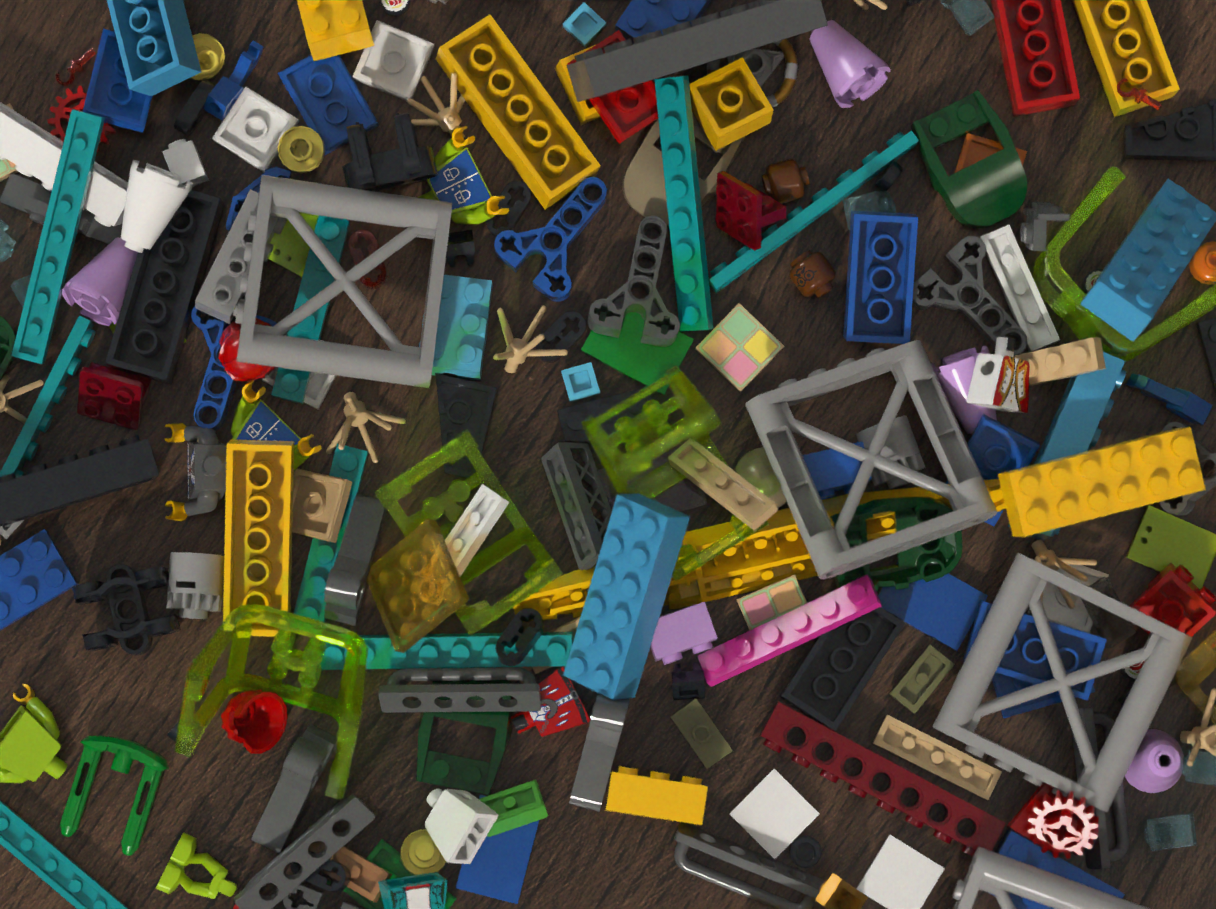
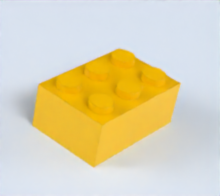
[606,766,708,825]

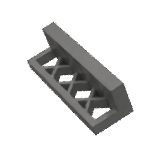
[541,442,612,570]

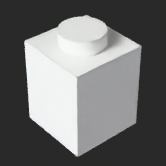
[162,139,209,187]

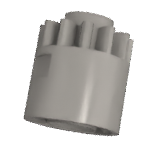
[855,415,925,490]
[166,552,224,619]

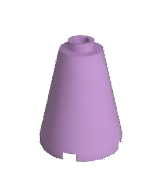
[809,20,891,108]
[62,237,138,326]
[931,346,997,434]
[1125,729,1184,793]

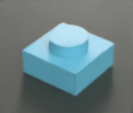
[562,2,607,48]
[561,362,600,402]

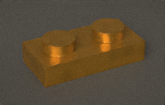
[815,873,868,909]

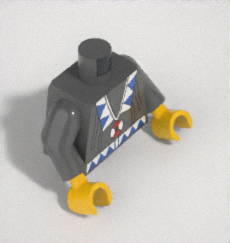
[164,423,226,521]

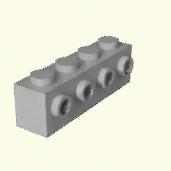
[195,189,287,324]

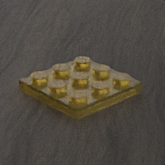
[367,519,470,653]

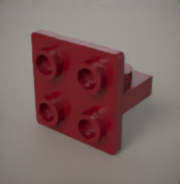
[716,171,786,251]
[77,362,152,430]

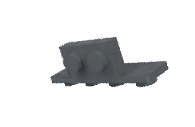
[0,174,122,244]
[1020,202,1070,251]

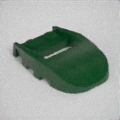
[911,90,1028,228]
[830,497,963,591]
[416,667,514,795]

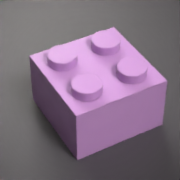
[650,602,717,665]

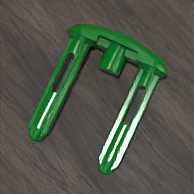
[60,735,169,856]

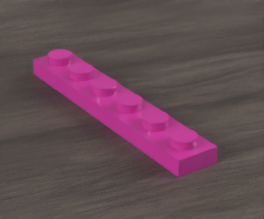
[697,575,882,687]

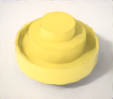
[191,33,225,80]
[278,126,325,173]
[400,829,446,875]

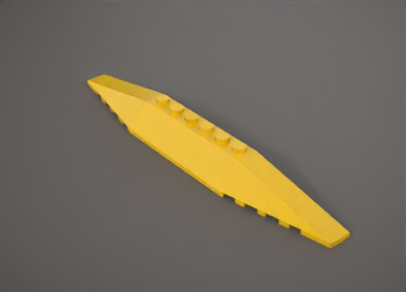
[510,479,1006,622]

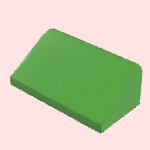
[479,779,548,837]

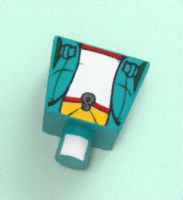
[378,872,447,909]

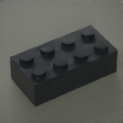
[780,607,905,731]

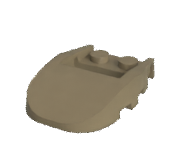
[622,112,746,228]

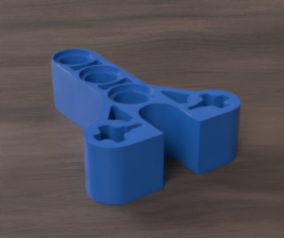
[494,177,607,302]
[191,306,277,431]

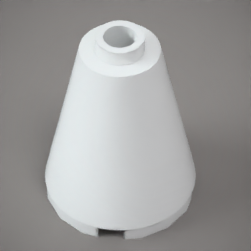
[121,160,193,253]

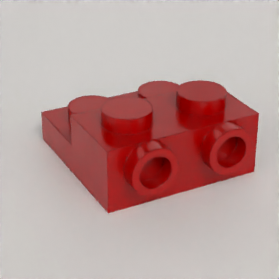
[1129,563,1216,637]

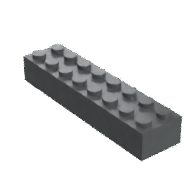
[566,0,828,102]

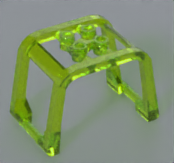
[1032,167,1216,363]
[581,366,769,581]
[373,429,563,635]
[175,604,368,799]

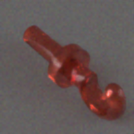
[55,48,96,86]
[1117,78,1162,111]

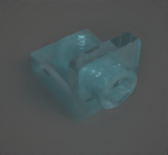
[941,0,995,36]

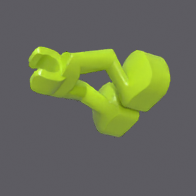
[156,832,237,899]

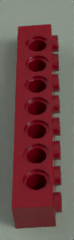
[759,701,1006,857]

